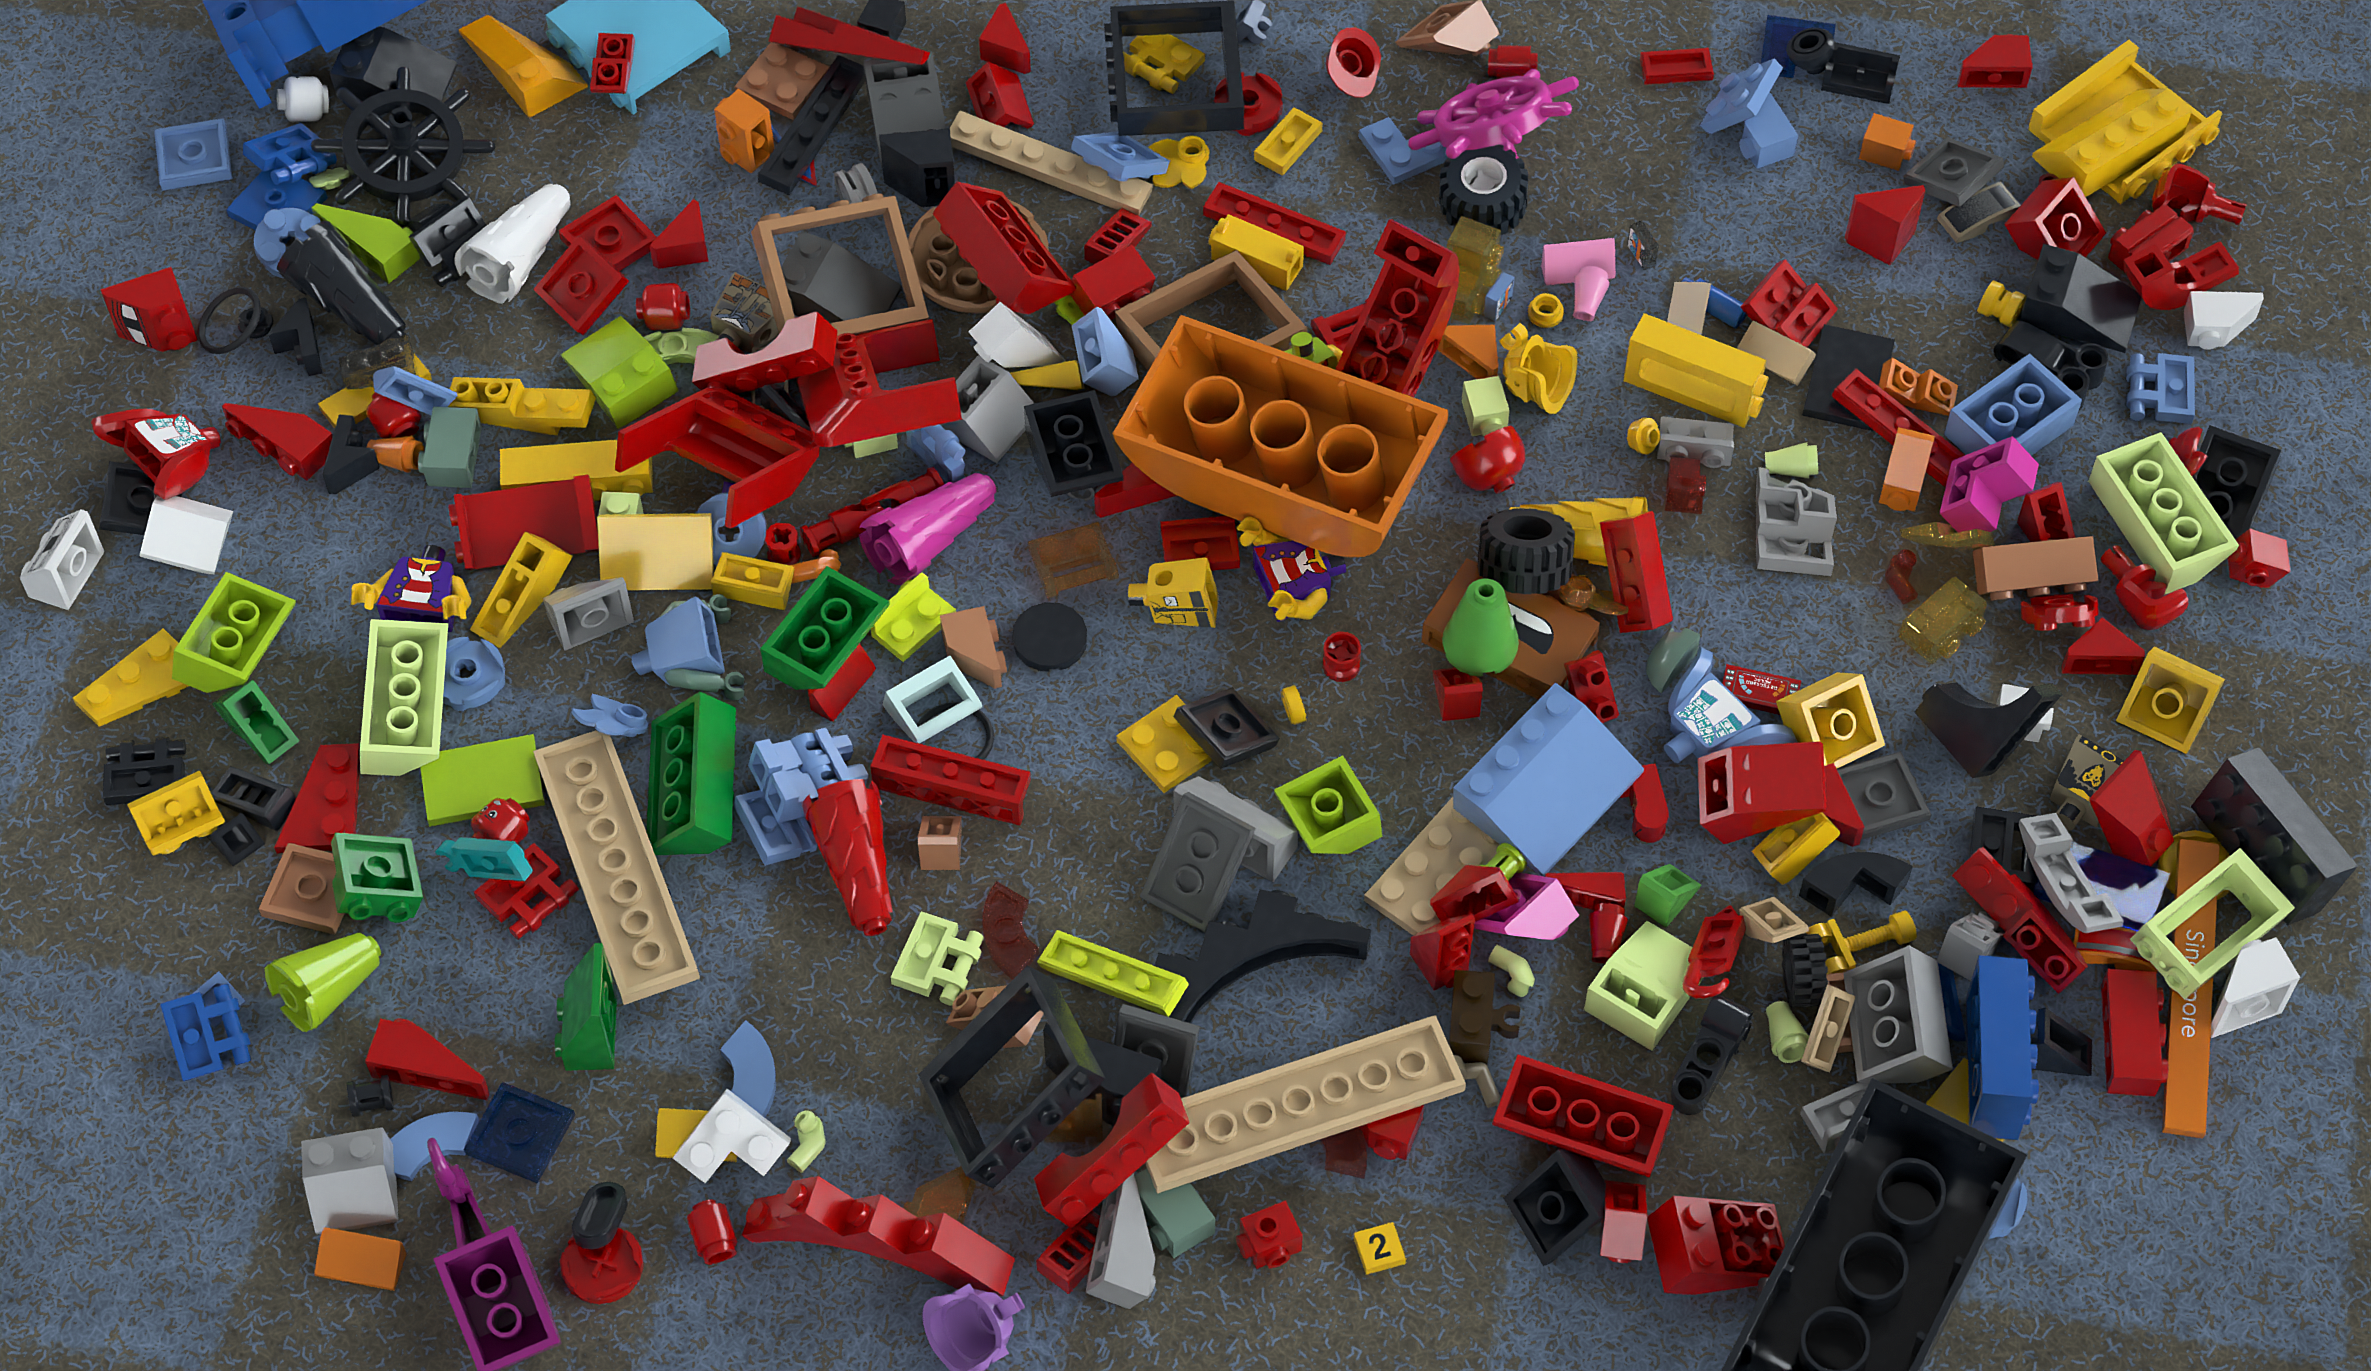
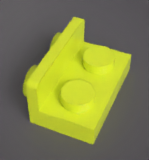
[870,572,956,662]

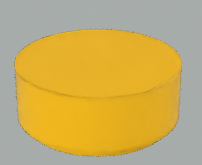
[1280,685,1307,725]

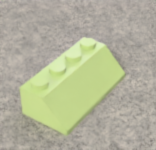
[2088,432,2239,595]
[360,619,448,776]

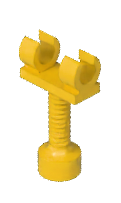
[1806,910,1917,974]

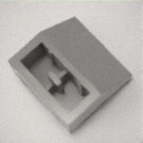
[940,355,1034,463]

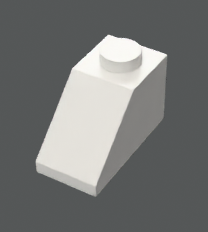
[2183,291,2264,349]

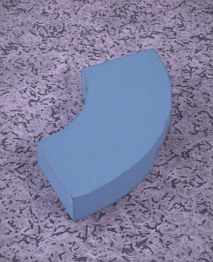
[720,1020,776,1118]
[390,1112,479,1181]

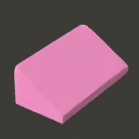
[1541,238,1616,285]

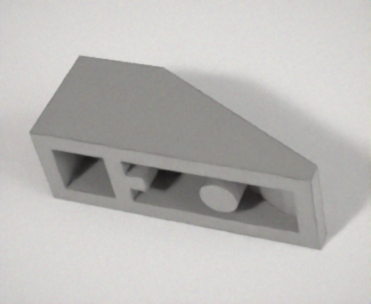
[1085,1173,1156,1309]

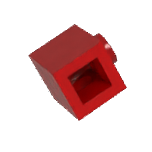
[2227,529,2290,588]
[1236,1200,1303,1269]

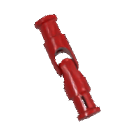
[800,466,944,557]

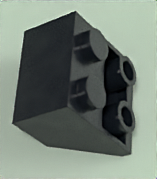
[879,128,955,207]

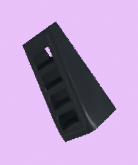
[211,766,296,832]

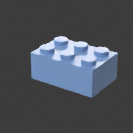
[1944,353,2082,456]

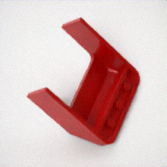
[797,319,962,447]
[615,388,821,529]

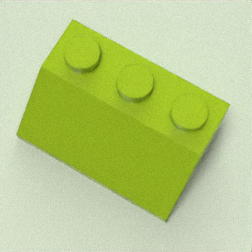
[172,572,296,693]

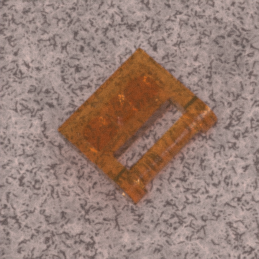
[1027,522,1119,599]

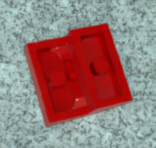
[1741,259,1838,347]

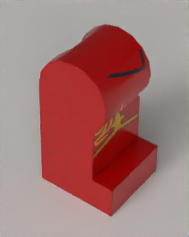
[1618,763,1669,843]

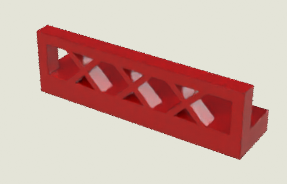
[870,735,1031,826]

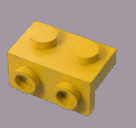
[127,771,225,856]

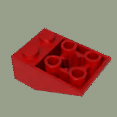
[1698,742,1827,844]
[1647,1196,1785,1295]

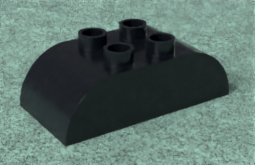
[1721,1078,2027,1371]

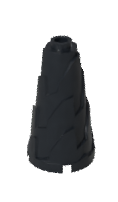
[277,221,407,350]

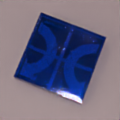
[464,1082,575,1184]

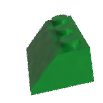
[760,566,890,690]

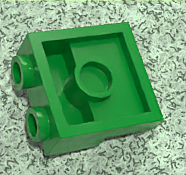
[331,833,423,923]

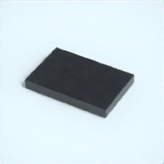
[1802,324,1895,431]

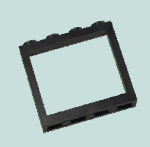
[1104,0,1244,136]
[918,965,1106,1189]

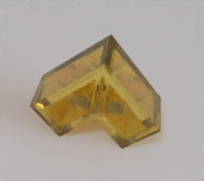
[1447,216,1504,324]

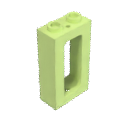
[2130,848,2295,1000]

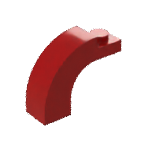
[2123,241,2239,310]

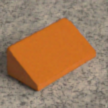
[314,1227,407,1291]

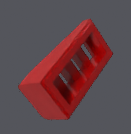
[1084,208,1152,264]
[1545,872,1626,910]
[1036,1210,1100,1294]

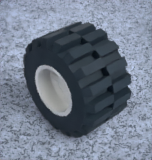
[1439,144,1528,238]

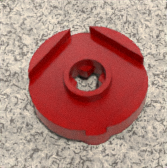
[1214,72,1283,136]
[2020,594,2099,631]

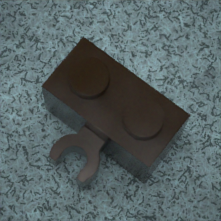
[1448,970,1521,1065]

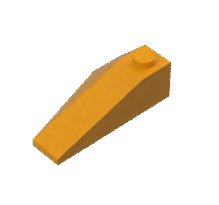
[458,15,588,118]

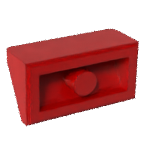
[808,643,876,722]

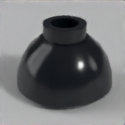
[1786,28,1834,75]

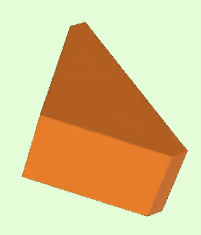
[1437,325,1498,379]

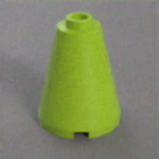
[265,933,381,1032]

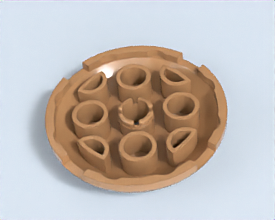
[908,199,1049,314]

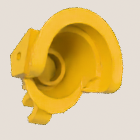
[1499,323,1578,414]

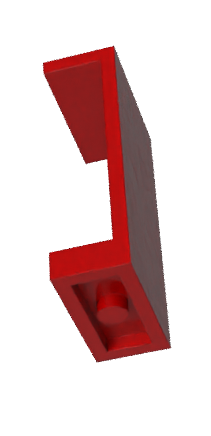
[448,474,599,571]

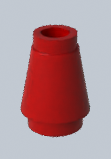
[1589,903,1628,964]

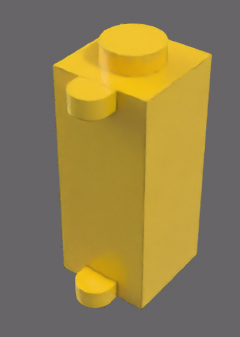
[1208,214,1304,291]

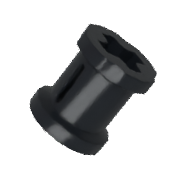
[347,1074,394,1117]

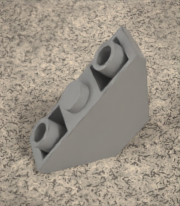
[1937,911,2006,981]

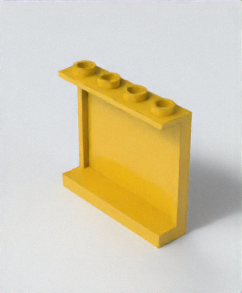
[2028,40,2222,204]

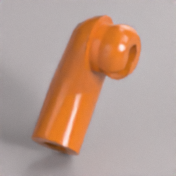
[789,549,841,584]

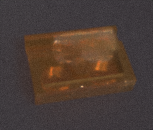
[1044,1094,1103,1142]

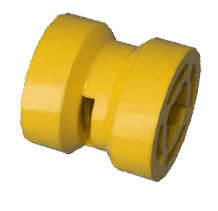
[1977,280,2027,328]

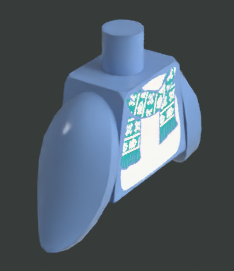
[1664,647,1798,763]

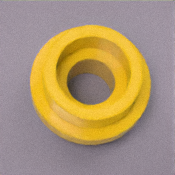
[1528,293,1564,328]
[1627,417,1660,454]

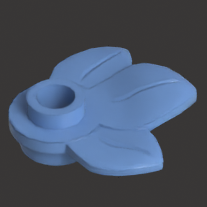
[572,694,648,737]

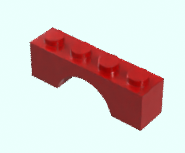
[692,312,838,394]
[1034,1072,1190,1228]

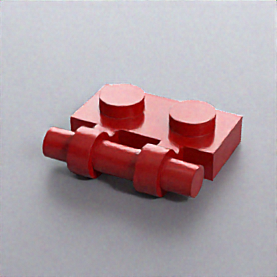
[474,843,579,940]

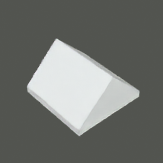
[140,496,233,574]

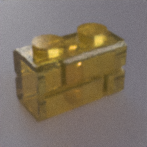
[1898,577,1987,665]

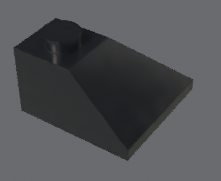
[1503,1149,1606,1266]

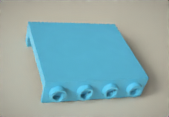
[546,0,731,115]

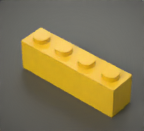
[500,440,653,501]

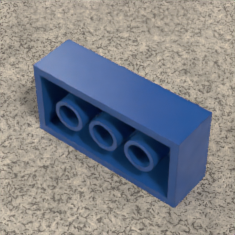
[1966,955,2039,1140]

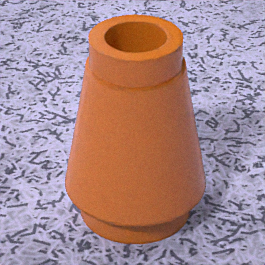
[366,436,424,473]

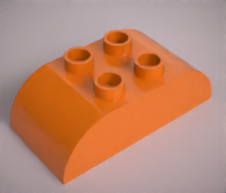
[1112,315,1449,557]

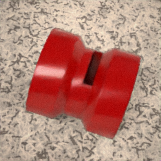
[1322,632,1361,682]

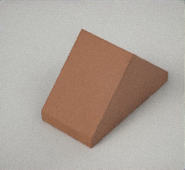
[918,816,962,870]

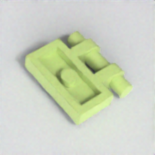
[891,911,984,1006]

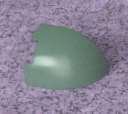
[1646,628,1700,694]

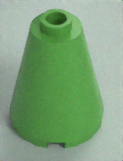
[1442,578,1519,676]

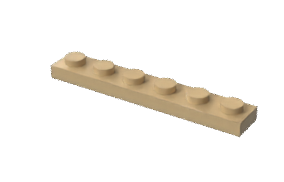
[950,111,1153,216]

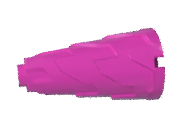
[859,473,996,585]

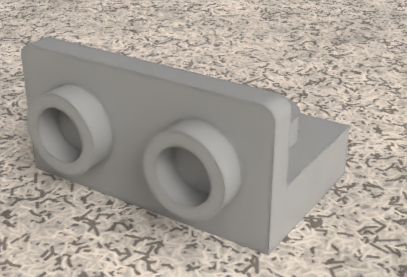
[1657,416,1734,468]

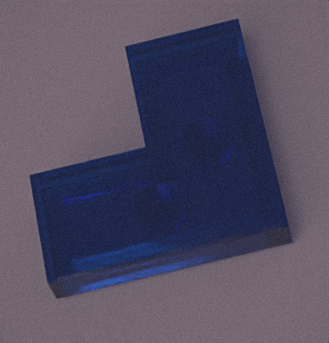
[1760,15,1836,78]

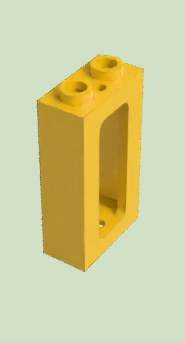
[1623,313,1769,428]

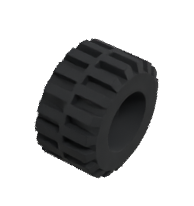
[1477,508,1575,594]

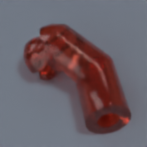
[1885,549,1918,605]

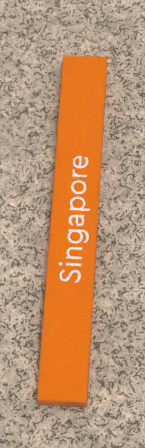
[2162,839,2220,1139]

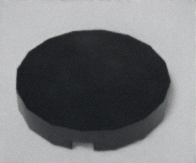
[1012,602,1087,672]

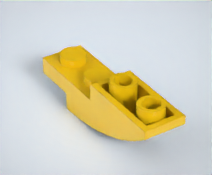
[448,377,596,435]

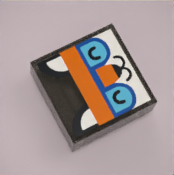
[1627,221,1659,270]

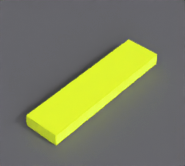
[1037,930,1189,1017]

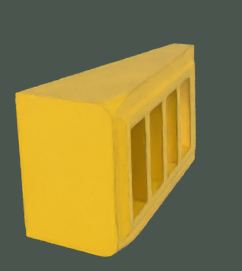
[1010,360,1085,390]

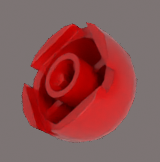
[1450,425,1525,494]

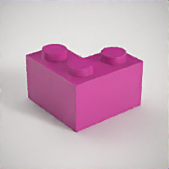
[1940,436,2039,541]

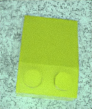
[561,316,679,429]

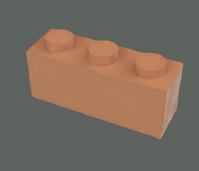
[1973,536,2098,601]

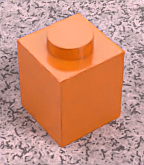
[1859,113,1916,171]

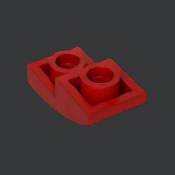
[590,33,635,94]

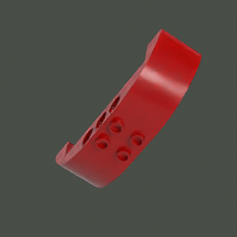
[1335,219,1460,398]

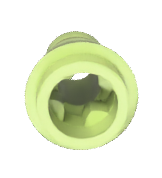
[1765,442,1818,479]
[1766,1001,1809,1063]

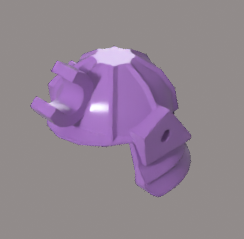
[922,1283,1025,1371]

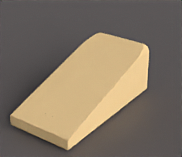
[1737,321,1816,386]
[1739,897,1809,943]

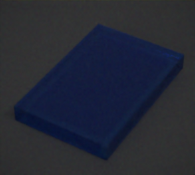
[2033,841,2170,932]

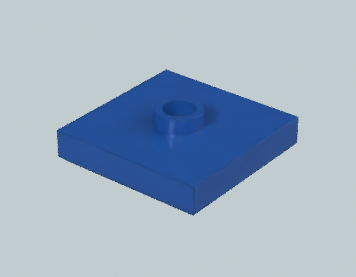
[226,169,328,244]

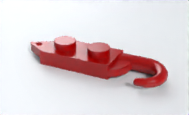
[1682,905,1746,998]

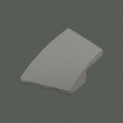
[1756,467,1837,576]

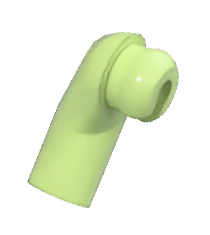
[1488,944,1535,997]
[787,1110,826,1173]

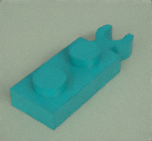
[435,837,533,881]

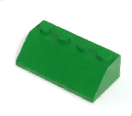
[646,692,736,855]

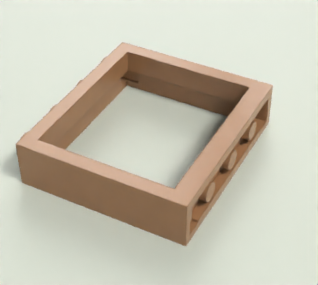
[751,194,929,336]
[1115,250,1307,371]

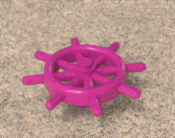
[1408,69,1579,159]

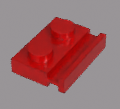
[1160,516,1240,571]

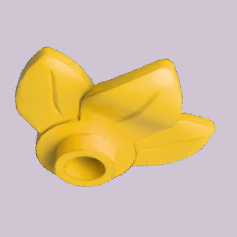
[1148,136,1209,189]

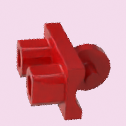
[1564,650,1619,723]

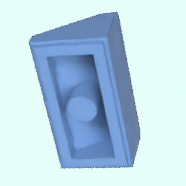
[373,366,457,415]

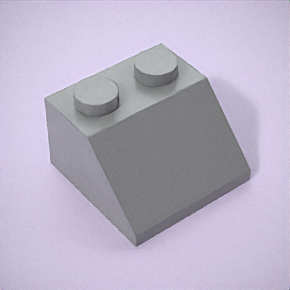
[301,1127,398,1234]

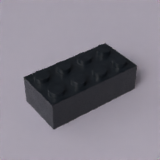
[2191,747,2358,926]

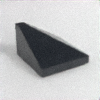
[207,813,265,866]

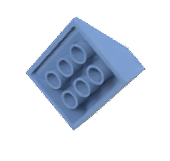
[1453,683,1644,876]

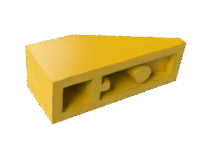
[470,532,573,648]

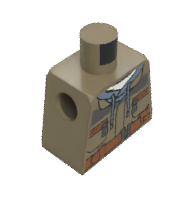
[710,272,794,354]

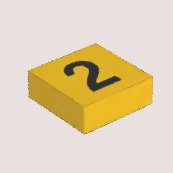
[1353,1222,1406,1275]

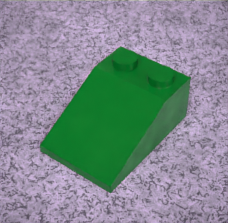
[555,943,617,1071]

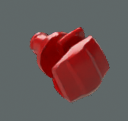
[2152,164,2246,226]
[2100,545,2189,630]

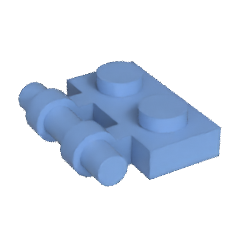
[2126,353,2195,424]
[906,424,966,484]

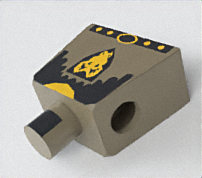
[2050,734,2124,830]

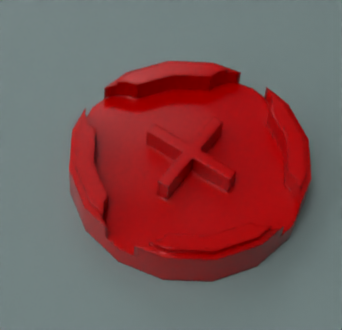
[560,1228,644,1304]

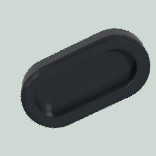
[572,1182,628,1249]

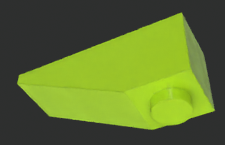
[311,203,420,284]

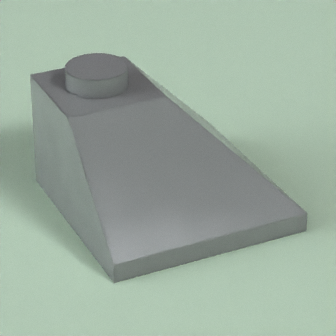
[543,577,634,651]

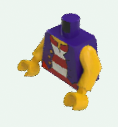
[1237,516,1346,622]
[350,545,471,632]

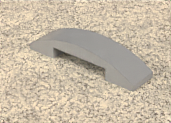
[2019,813,2124,933]

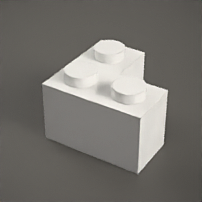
[673,1088,791,1183]

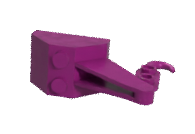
[427,1138,562,1371]

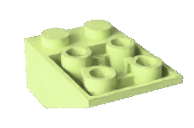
[1584,921,1704,1051]

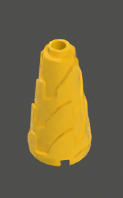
[1509,496,1648,567]

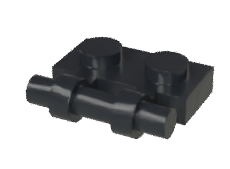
[408,197,487,287]
[102,737,186,805]

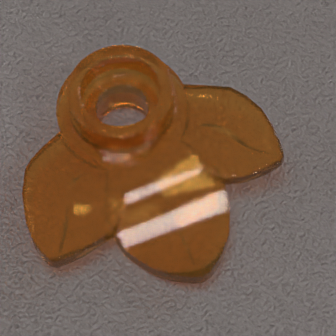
[1559,575,1629,615]

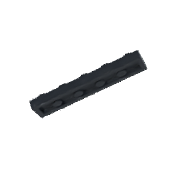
[758,55,865,195]

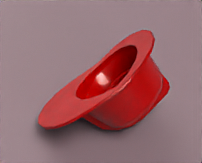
[1325,27,1381,98]

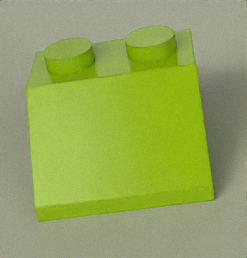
[1274,755,1382,854]

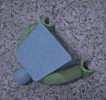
[632,594,744,700]

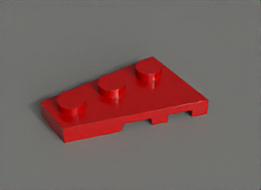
[274,743,360,853]

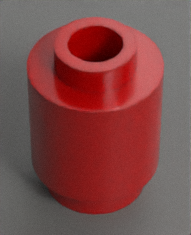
[1488,45,1538,79]
[686,1200,737,1265]

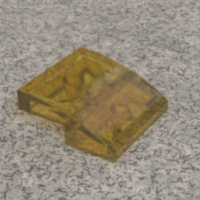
[1900,522,1995,550]

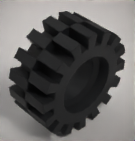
[1782,934,1828,1008]

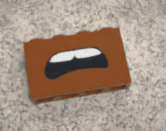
[1421,558,1600,700]

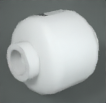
[276,77,329,122]

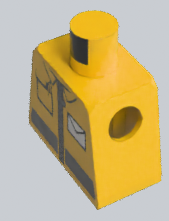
[1128,558,1219,628]

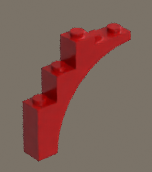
[741,1176,1015,1297]

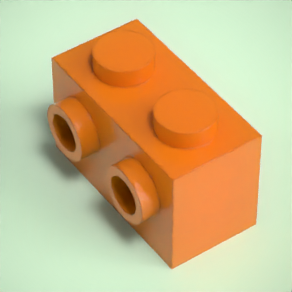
[714,89,775,173]

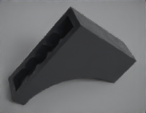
[1914,682,2063,778]

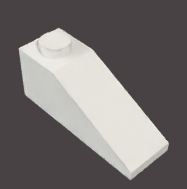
[969,302,1066,368]

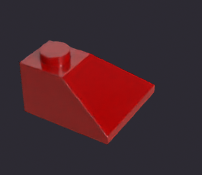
[2089,750,2174,866]

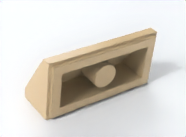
[1667,282,1711,335]
[1801,985,1856,1073]

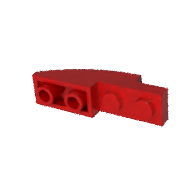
[1952,847,2088,994]

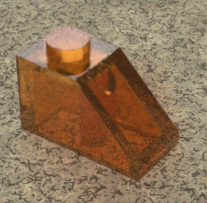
[903,1166,978,1224]

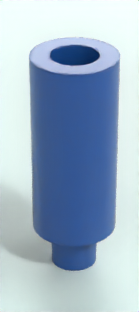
[1682,277,1747,329]

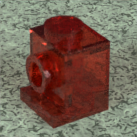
[1665,457,1706,514]

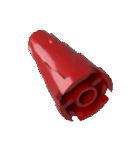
[802,779,893,936]

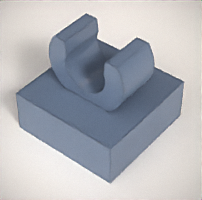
[1236,0,1272,44]

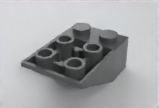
[863,51,946,168]

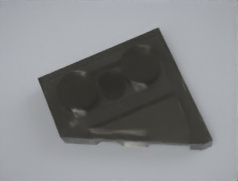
[338,335,419,389]

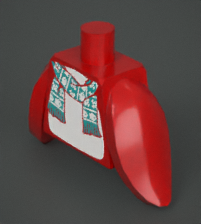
[91,409,221,500]

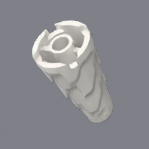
[455,184,571,304]

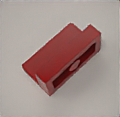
[965,61,1034,129]

